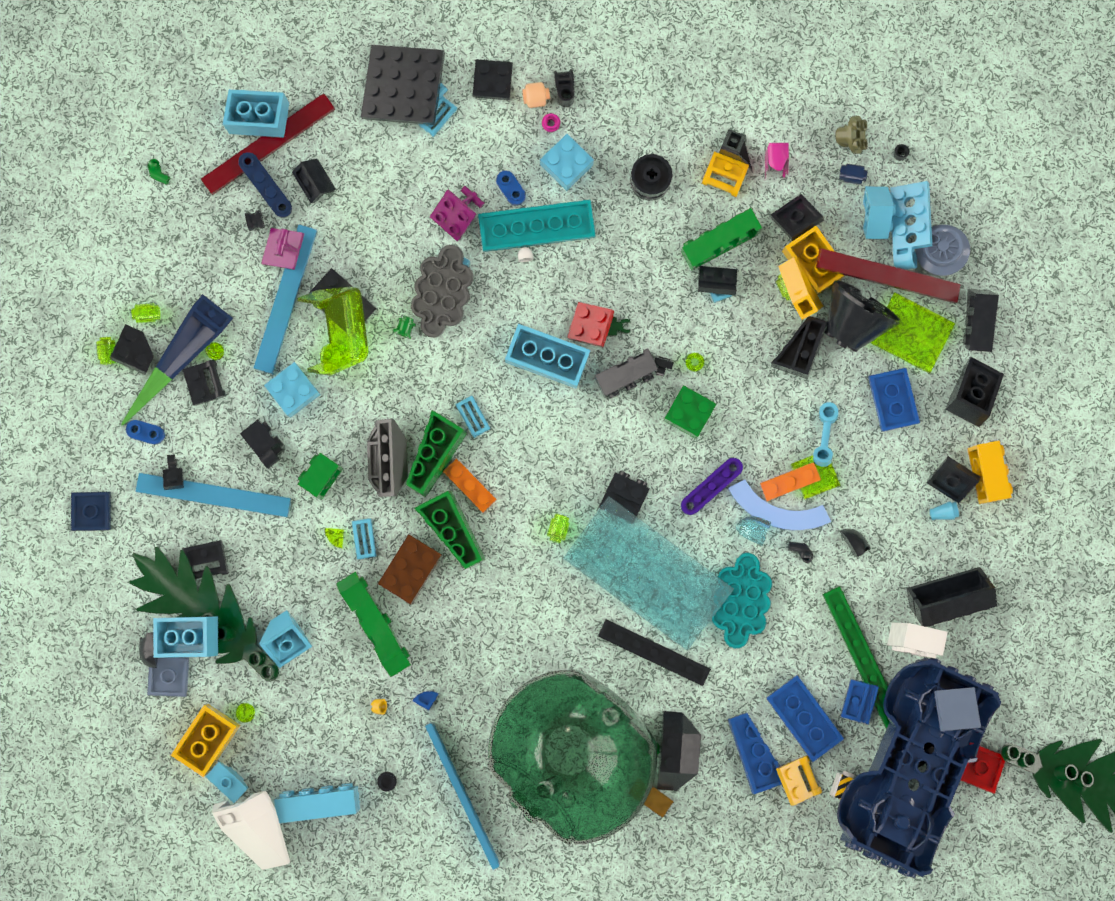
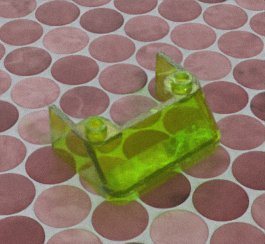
[297,287,369,376]

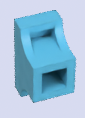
[205,761,249,803]

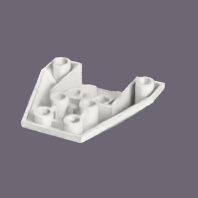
[212,791,290,870]

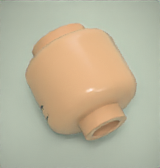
[522,82,550,108]

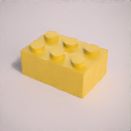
[782,226,845,295]
[967,441,1013,504]
[171,704,241,777]

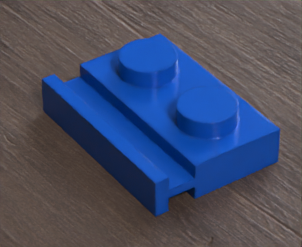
[840,678,879,725]

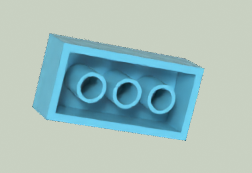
[505,324,590,389]
[274,783,360,823]

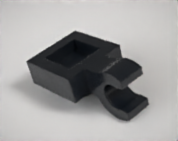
[163,454,184,490]

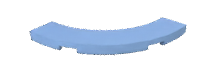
[728,480,831,530]

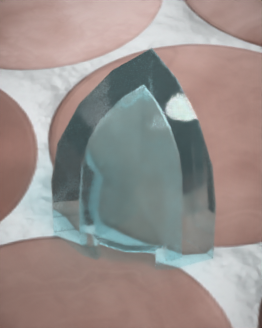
[736,516,771,546]

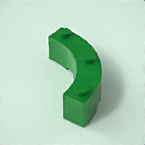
[336,571,411,677]

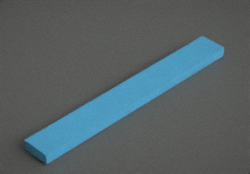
[254,224,317,374]
[135,473,291,517]
[425,722,500,870]

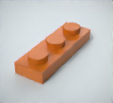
[443,458,497,513]
[760,462,821,501]

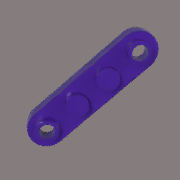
[680,458,743,515]

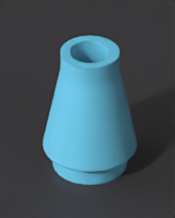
[929,501,959,520]

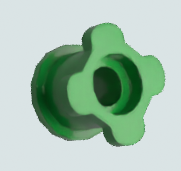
[393,316,416,339]

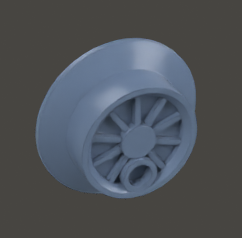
[916,225,970,276]

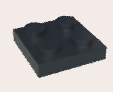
[472,59,513,100]
[770,194,824,241]
[927,456,981,504]

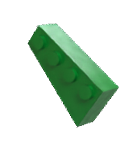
[681,208,762,271]
[406,410,467,498]
[414,491,486,569]

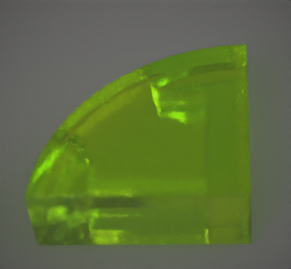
[325,528,344,549]

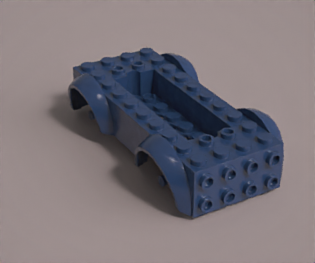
[837,658,1001,879]

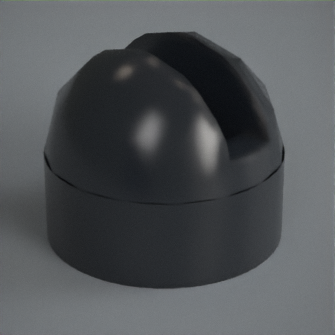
[893,144,910,161]

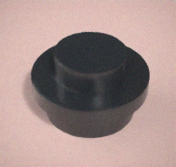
[377,772,397,792]

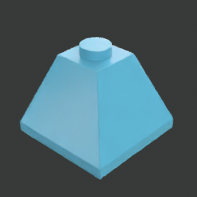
[259,610,312,668]

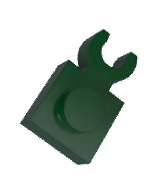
[607,317,630,337]

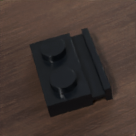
[698,266,737,295]

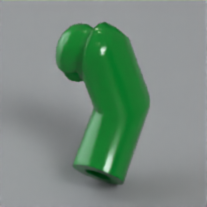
[148,159,170,185]

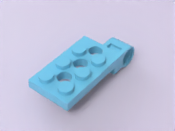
[890,181,932,270]

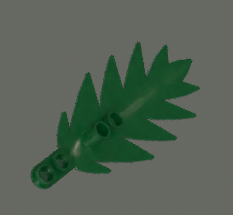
[129,547,279,682]
[1001,739,1115,833]

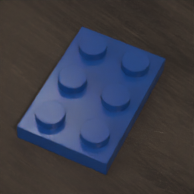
[868,368,920,432]

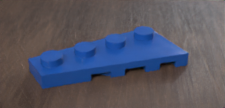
[728,713,782,794]

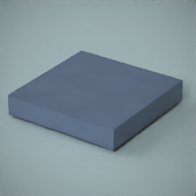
[147,657,189,697]
[934,687,981,732]

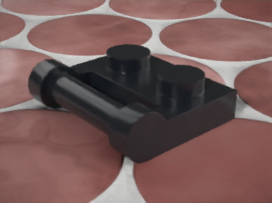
[182,359,226,406]
[183,540,229,581]

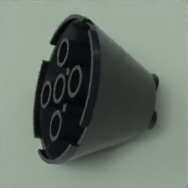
[824,280,901,352]

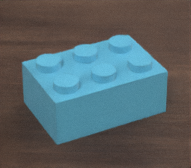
[223,89,290,137]
[153,616,218,658]

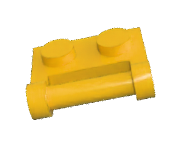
[701,151,749,197]
[776,755,822,806]

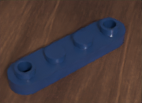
[239,152,292,218]

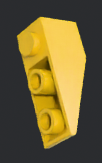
[778,257,823,320]

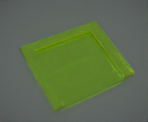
[870,292,956,374]

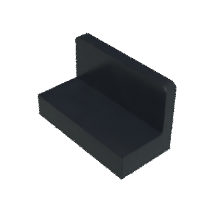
[292,158,336,204]

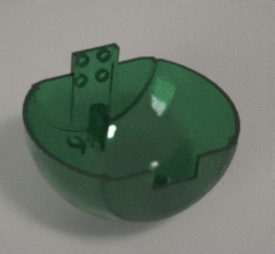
[487,669,657,845]

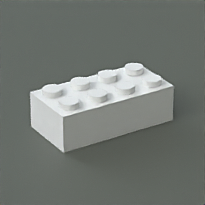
[887,623,948,658]

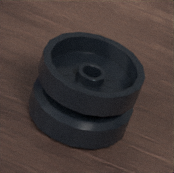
[630,154,673,201]

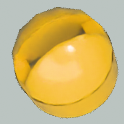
[371,699,387,715]

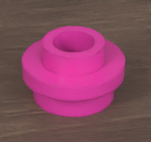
[542,113,560,132]

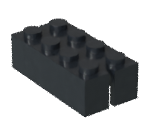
[906,567,997,627]

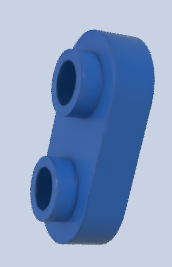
[496,171,525,206]
[126,420,165,445]

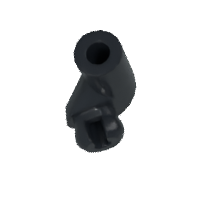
[788,541,813,563]

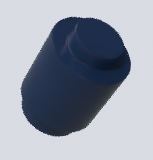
[839,163,868,185]

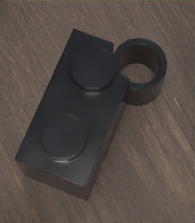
[240,419,284,469]

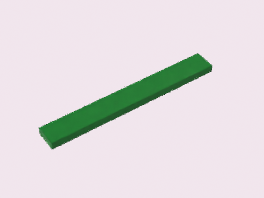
[822,586,890,729]

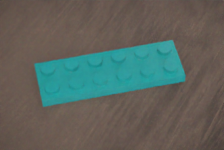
[478,199,596,252]

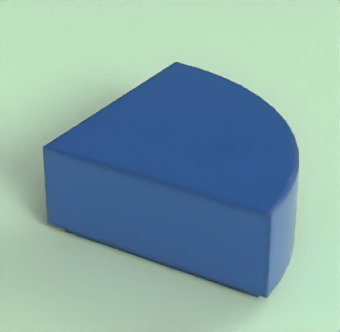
[412,691,439,711]

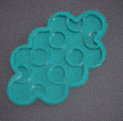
[712,553,772,649]

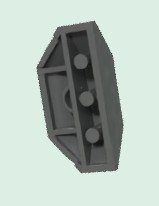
[367,418,408,497]

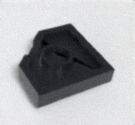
[109,324,154,375]

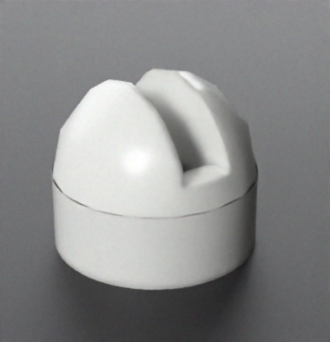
[518,247,533,262]

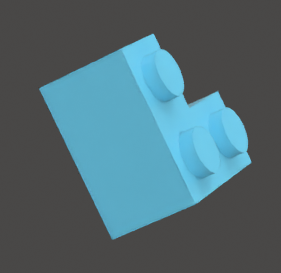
[863,186,896,239]

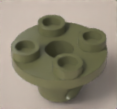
[835,116,868,154]

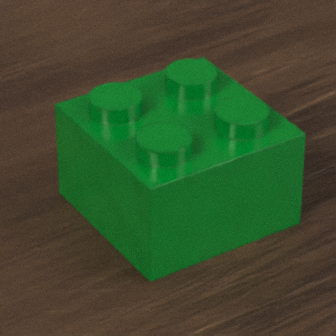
[663,385,717,439]
[297,453,343,500]

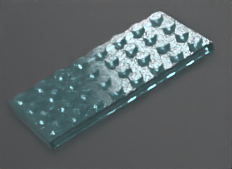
[563,496,734,651]

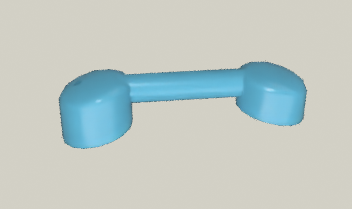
[813,402,838,467]

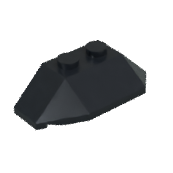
[657,711,701,791]

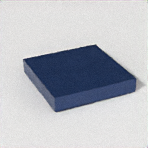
[71,492,111,531]

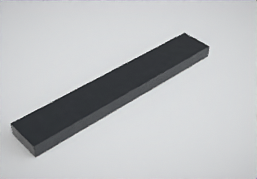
[598,619,711,686]

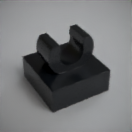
[654,355,674,377]

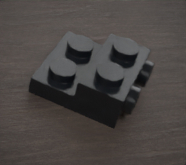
[599,471,650,524]

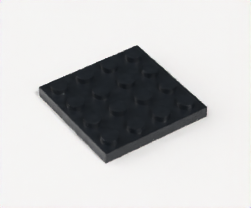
[361,45,445,125]

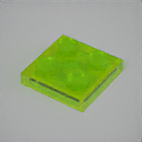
[790,455,841,500]

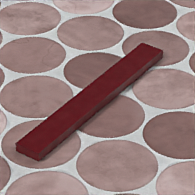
[201,93,335,195]
[816,248,961,303]

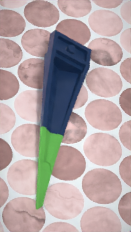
[121,294,233,425]

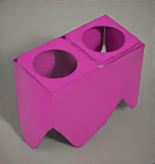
[765,143,789,179]

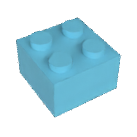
[540,134,594,191]
[264,362,321,418]

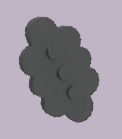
[411,245,474,338]

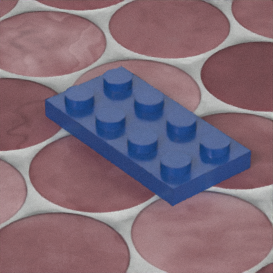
[766,675,844,762]

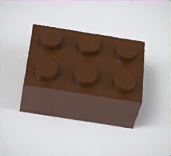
[378,534,443,604]

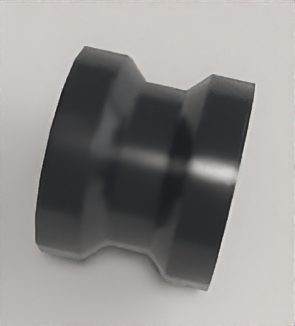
[245,210,265,231]

